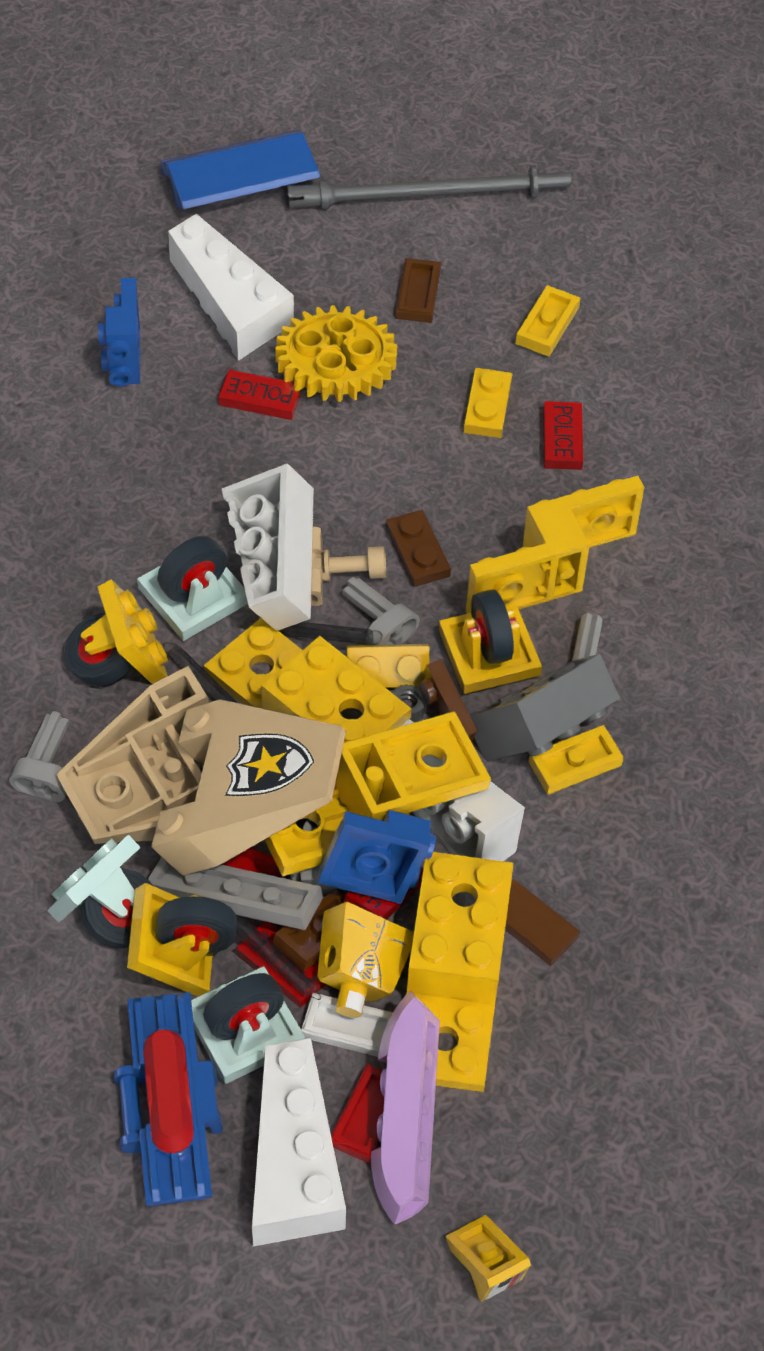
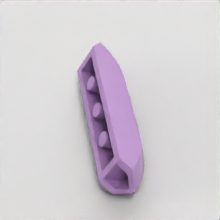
[371,991,440,1225]

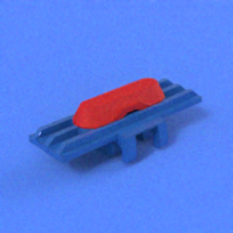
[114,992,223,1206]

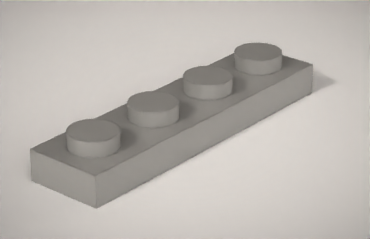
[148,857,323,930]

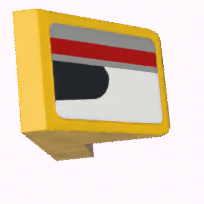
[445,1215,531,1302]

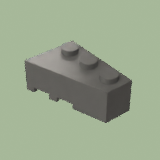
[469,653,620,761]

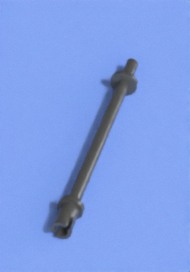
[287,165,571,209]

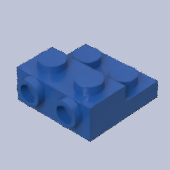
[98,278,141,387]
[317,810,436,904]

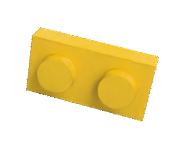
[516,285,581,357]
[464,368,512,438]
[346,644,430,688]
[529,725,623,795]

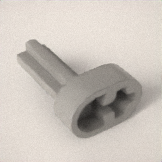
[342,577,420,645]
[9,711,70,802]

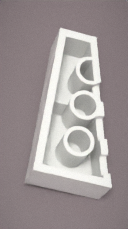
[168,214,294,361]
[222,464,314,631]
[402,719,525,861]
[252,1038,346,1246]

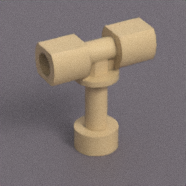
[311,527,386,606]

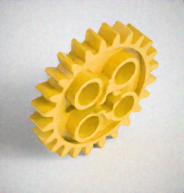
[275,305,397,402]

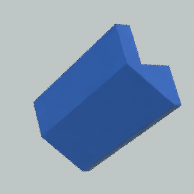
[160,130,320,209]

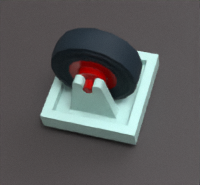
[137,536,248,641]
[47,835,153,948]
[191,966,305,1084]

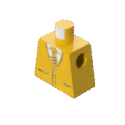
[317,902,414,1018]

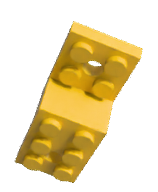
[466,475,645,614]
[204,618,411,742]
[265,711,491,877]
[406,852,514,1092]

